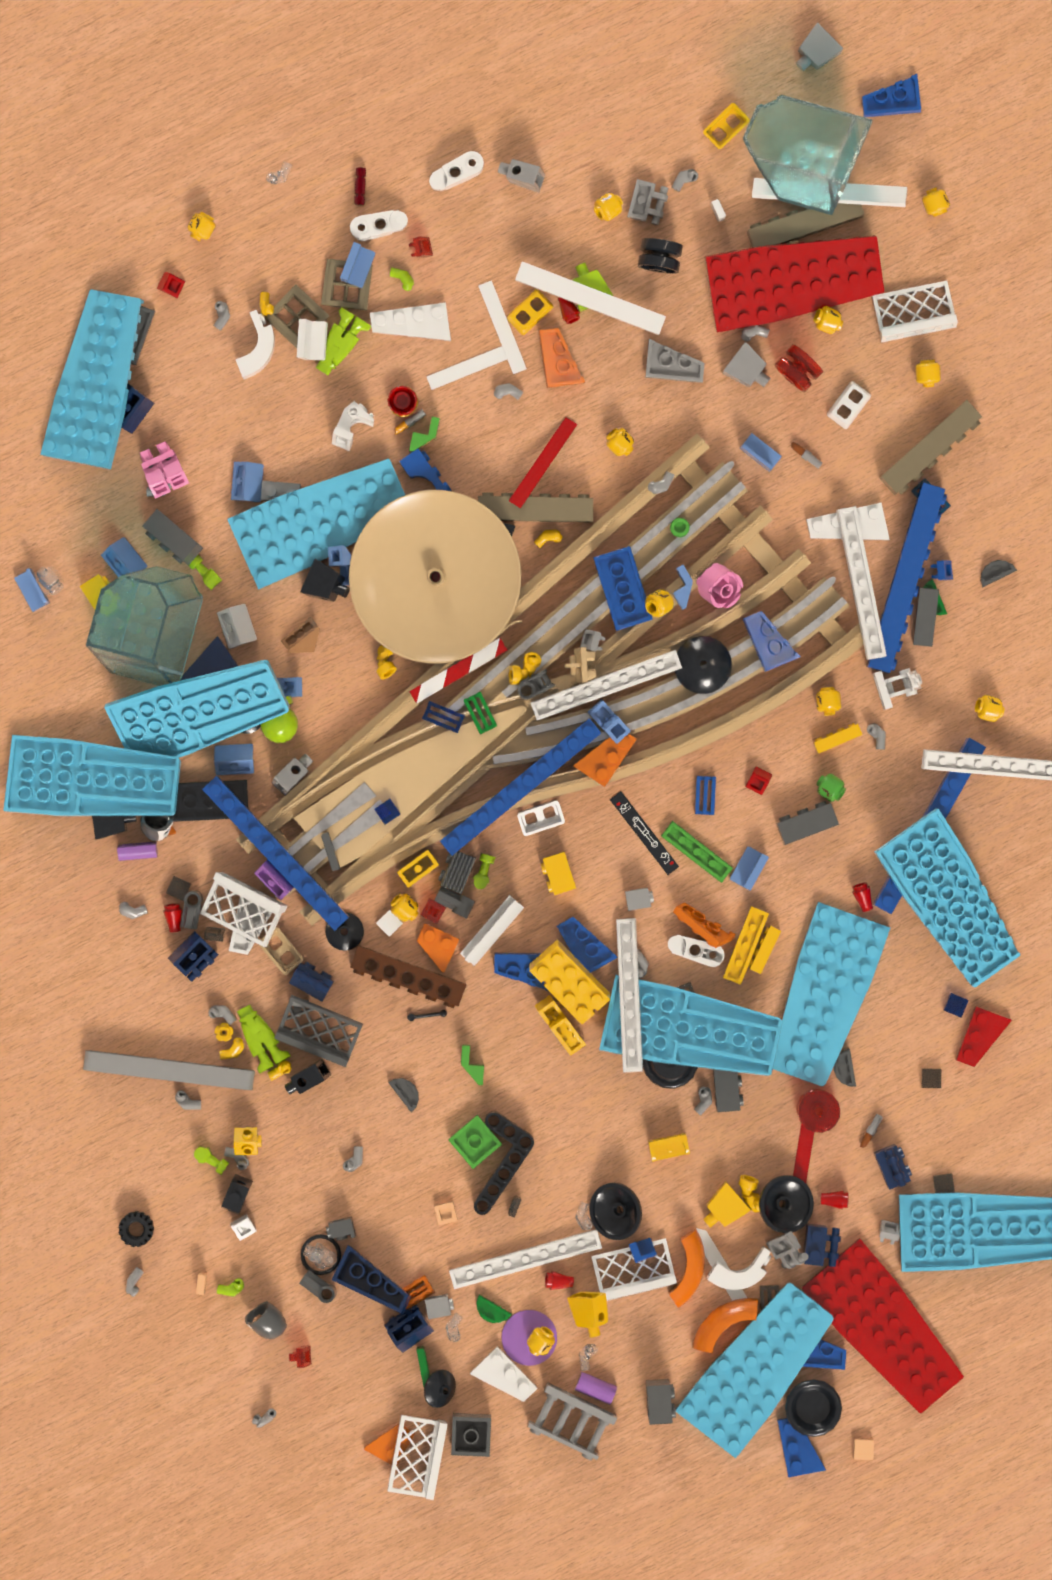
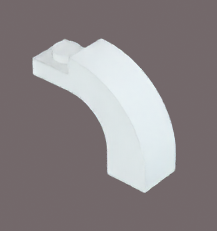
[236,310,275,379]
[706,1246,771,1290]

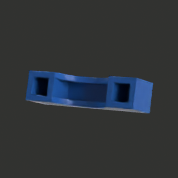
[399,448,452,491]

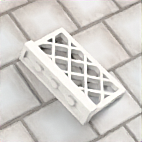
[872,281,958,342]
[200,872,288,947]
[460,895,524,966]
[591,1238,677,1301]
[387,1415,448,1500]

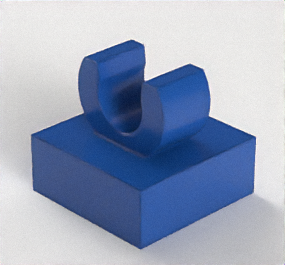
[931,560,953,580]

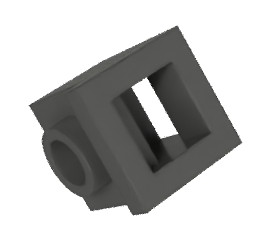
[326,1217,356,1241]

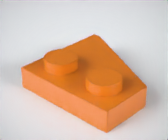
[417,923,459,973]
[364,1423,415,1466]

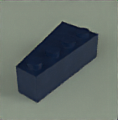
[178,636,239,681]
[332,1245,412,1314]

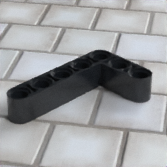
[474,1111,534,1215]

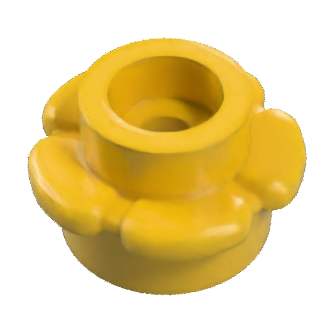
[214,1023,234,1042]

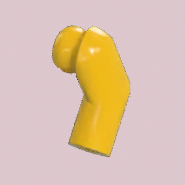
[259,292,274,316]
[219,1037,244,1060]

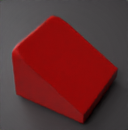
[157,272,186,298]
[745,766,772,795]

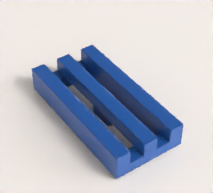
[695,776,716,815]

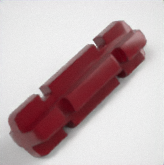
[354,167,366,206]

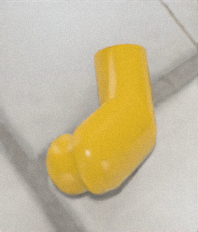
[534,529,563,548]
[267,1060,292,1081]

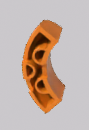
[668,1228,705,1308]
[692,1298,758,1353]

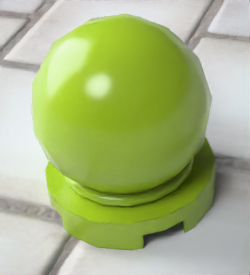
[261,696,298,743]

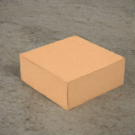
[434,1201,457,1225]
[196,1273,207,1295]
[854,1439,874,1460]

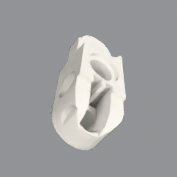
[429,151,484,191]
[350,210,408,241]
[668,934,724,967]

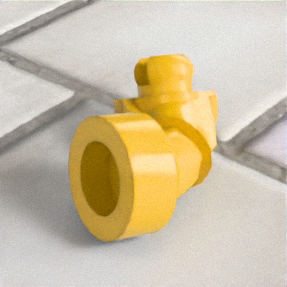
[376,644,397,680]
[508,652,542,685]
[738,1175,760,1213]

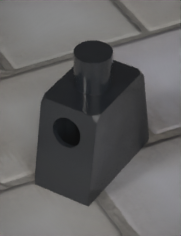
[300,559,350,602]
[92,816,137,840]
[285,1059,331,1095]
[221,1174,253,1215]

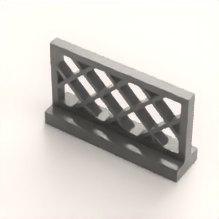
[274,995,363,1067]

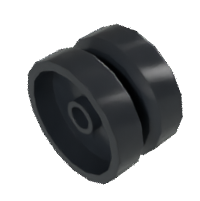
[638,238,683,274]

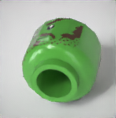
[816,774,846,802]

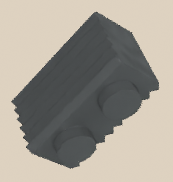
[438,851,476,894]

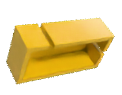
[529,939,610,1024]

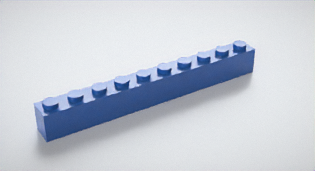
[866,482,947,674]
[440,718,601,856]
[873,738,986,914]
[202,776,349,931]

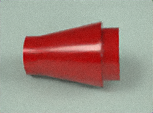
[558,297,580,324]
[852,882,873,912]
[163,903,182,932]
[821,1191,849,1210]
[545,1271,574,1290]

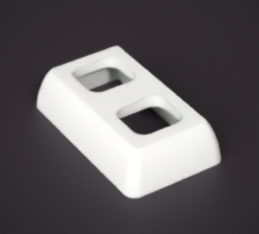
[827,381,871,429]
[517,800,565,836]

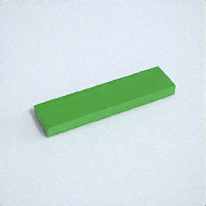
[661,821,733,883]

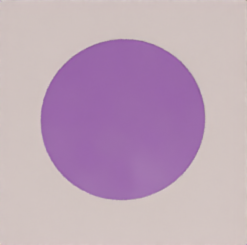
[502,1310,557,1366]

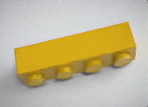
[813,723,863,754]
[749,926,781,974]

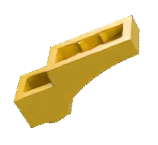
[535,995,586,1056]

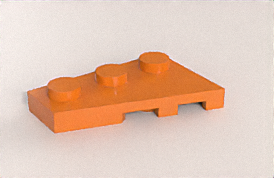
[538,328,585,388]
[573,734,637,787]
[673,903,736,948]

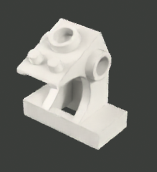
[332,401,374,451]
[873,668,922,710]

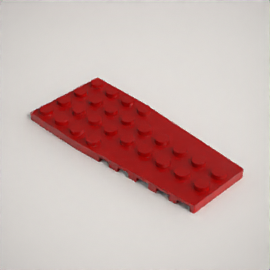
[705,235,884,333]
[801,1238,964,1414]

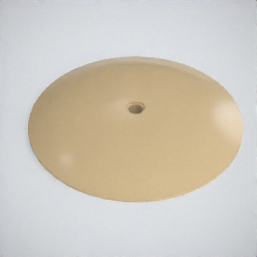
[349,490,521,664]

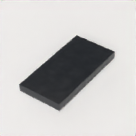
[173,780,248,822]

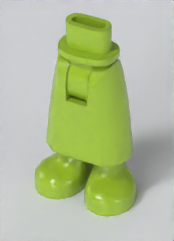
[315,307,372,375]
[237,1005,291,1074]

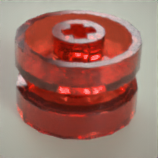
[774,344,823,393]
[796,1089,840,1133]

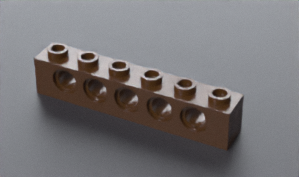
[350,945,467,1008]

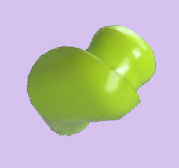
[390,267,414,291]
[217,1278,244,1297]

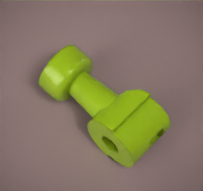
[189,554,222,590]
[473,853,496,889]
[194,1146,229,1175]

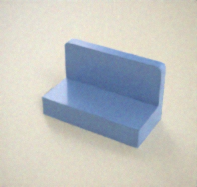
[340,242,375,288]
[740,433,782,472]
[231,462,264,502]
[101,537,147,585]
[14,568,50,612]
[214,744,254,775]
[730,847,769,891]

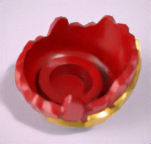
[387,386,418,417]

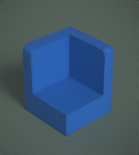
[629,1238,657,1263]

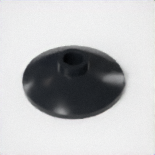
[325,912,364,951]
[424,1369,456,1408]

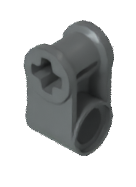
[517,669,555,700]

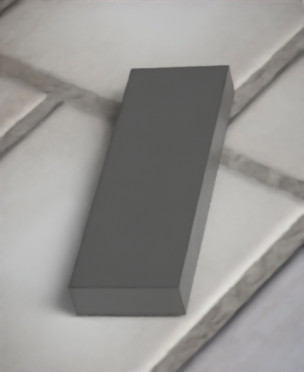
[131,306,155,365]
[913,587,939,647]

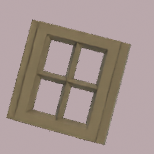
[321,259,373,311]
[265,285,329,348]

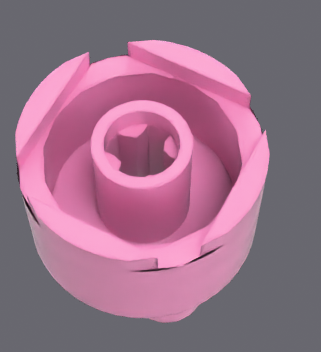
[696,563,743,608]

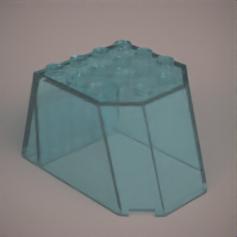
[743,95,873,215]
[86,566,203,686]

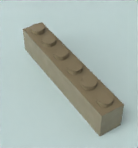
[747,202,864,248]
[880,400,982,495]
[478,492,593,523]

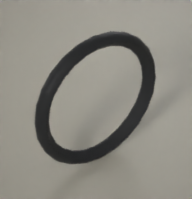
[300,1234,341,1275]

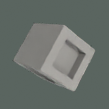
[625,888,654,911]
[425,1294,454,1319]

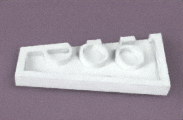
[370,302,451,341]
[806,503,890,540]

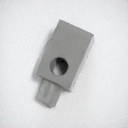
[796,23,843,71]
[498,159,545,193]
[722,342,771,387]
[272,754,313,796]

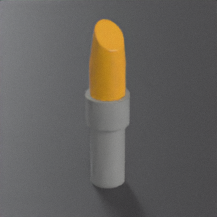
[395,409,426,435]

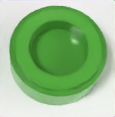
[670,518,690,538]

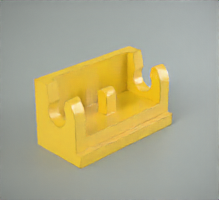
[648,1133,690,1162]

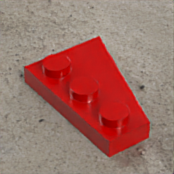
[956,1006,1012,1067]

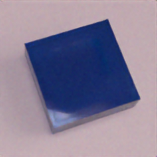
[374,798,401,825]
[943,993,969,1018]

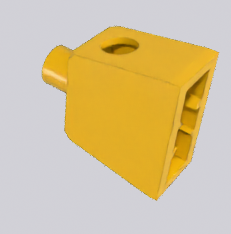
[703,1181,751,1228]
[567,1291,608,1338]

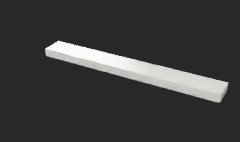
[752,178,907,207]
[515,262,666,335]
[836,506,887,660]
[530,650,682,721]
[921,749,1052,780]
[616,918,643,1073]
[449,1229,602,1289]

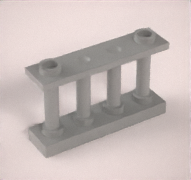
[528,1382,617,1460]

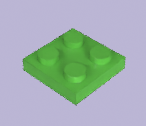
[448,1114,502,1169]

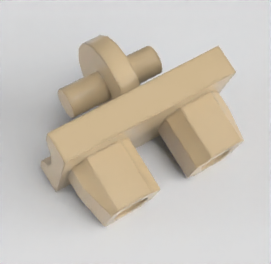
[564,647,596,683]

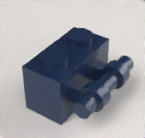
[121,383,155,434]
[168,931,219,982]
[289,961,334,1002]
[873,1144,912,1190]
[803,1223,841,1267]
[384,1304,434,1353]

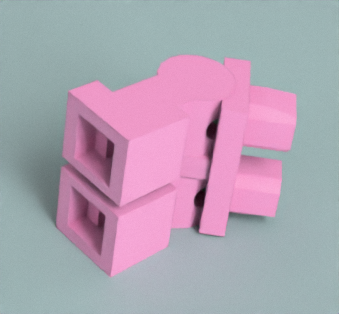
[140,441,189,499]

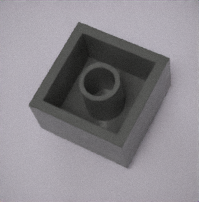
[646,1379,676,1425]
[451,1413,491,1457]

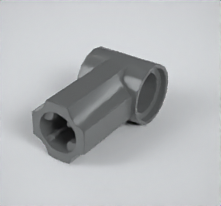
[434,886,475,919]
[180,890,203,929]
[299,1270,337,1303]

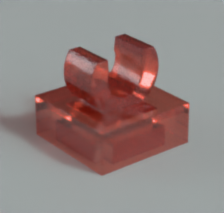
[409,236,433,258]
[421,898,446,924]
[289,1345,312,1368]

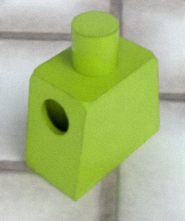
[572,263,613,312]

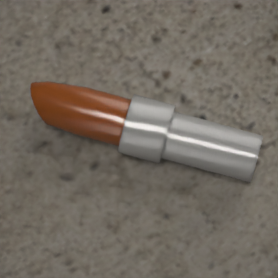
[791,442,822,469]
[860,1114,883,1148]

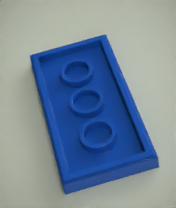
[593,546,653,631]

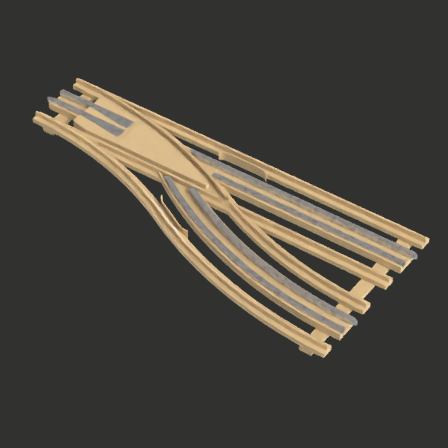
[236,434,864,926]

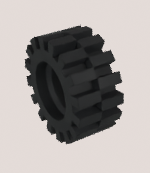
[118,1211,154,1247]

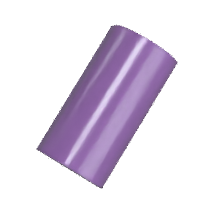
[117,841,158,861]
[254,860,294,901]
[574,1372,617,1405]

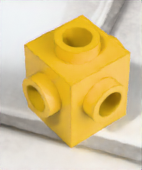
[234,1127,262,1155]

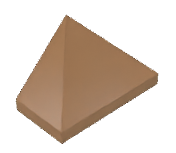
[281,617,320,653]

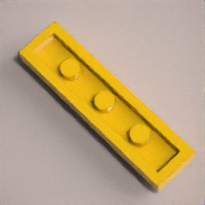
[723,907,769,985]

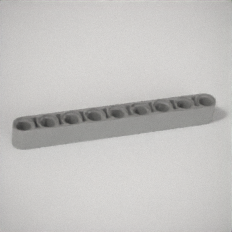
[83,1050,255,1090]

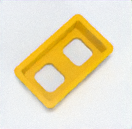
[703,103,750,149]
[507,289,554,335]

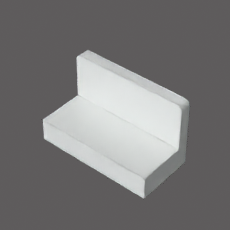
[297,319,328,360]
[217,604,257,649]

